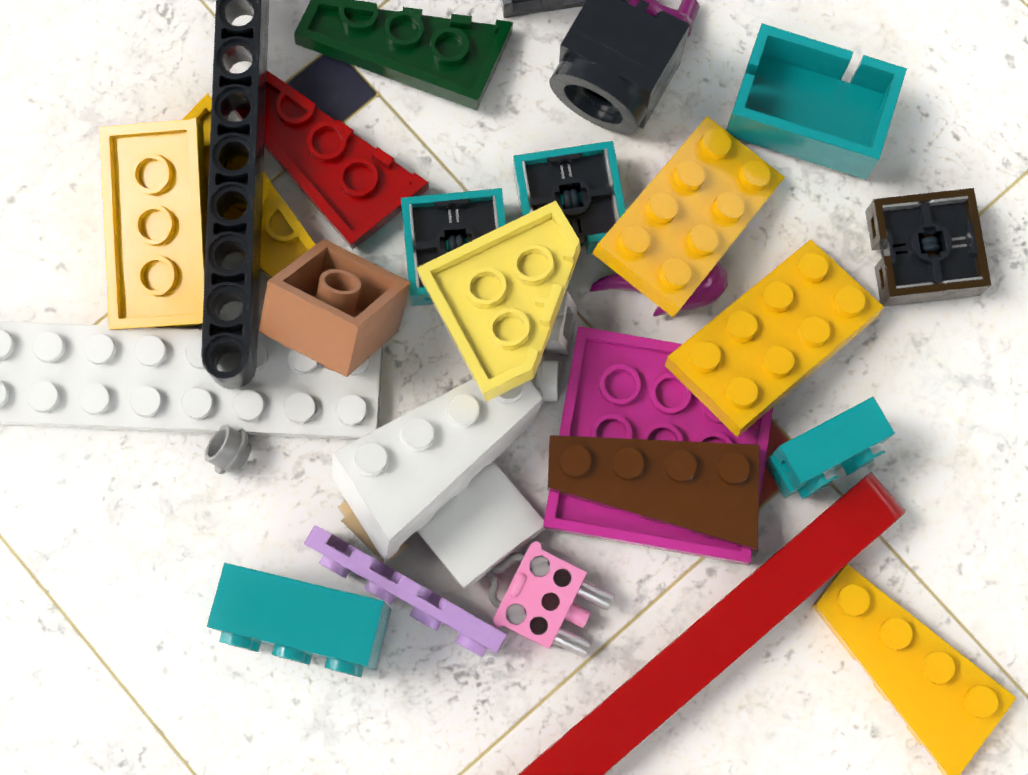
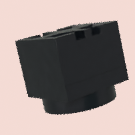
[549,0,690,134]

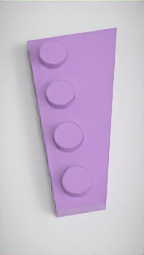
[304,525,508,657]

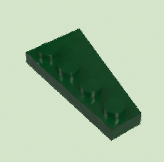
[294,0,513,111]

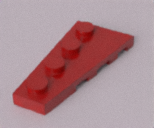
[234,70,430,250]

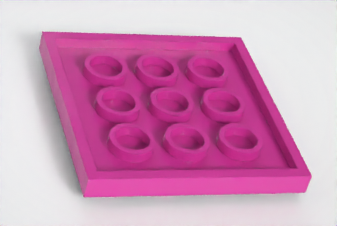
[543,326,773,565]

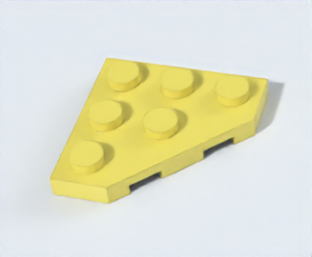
[416,201,581,402]

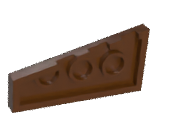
[547,435,760,552]

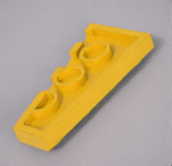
[812,564,1017,775]

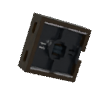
[865,188,991,307]

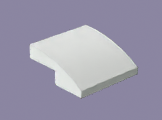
[418,461,545,591]

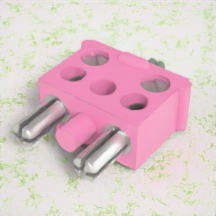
[485,541,615,658]

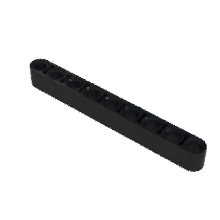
[201,0,269,390]

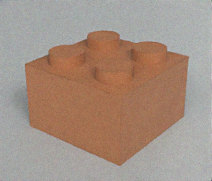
[258,239,411,377]

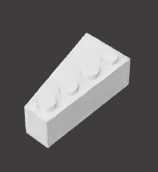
[331,378,543,562]

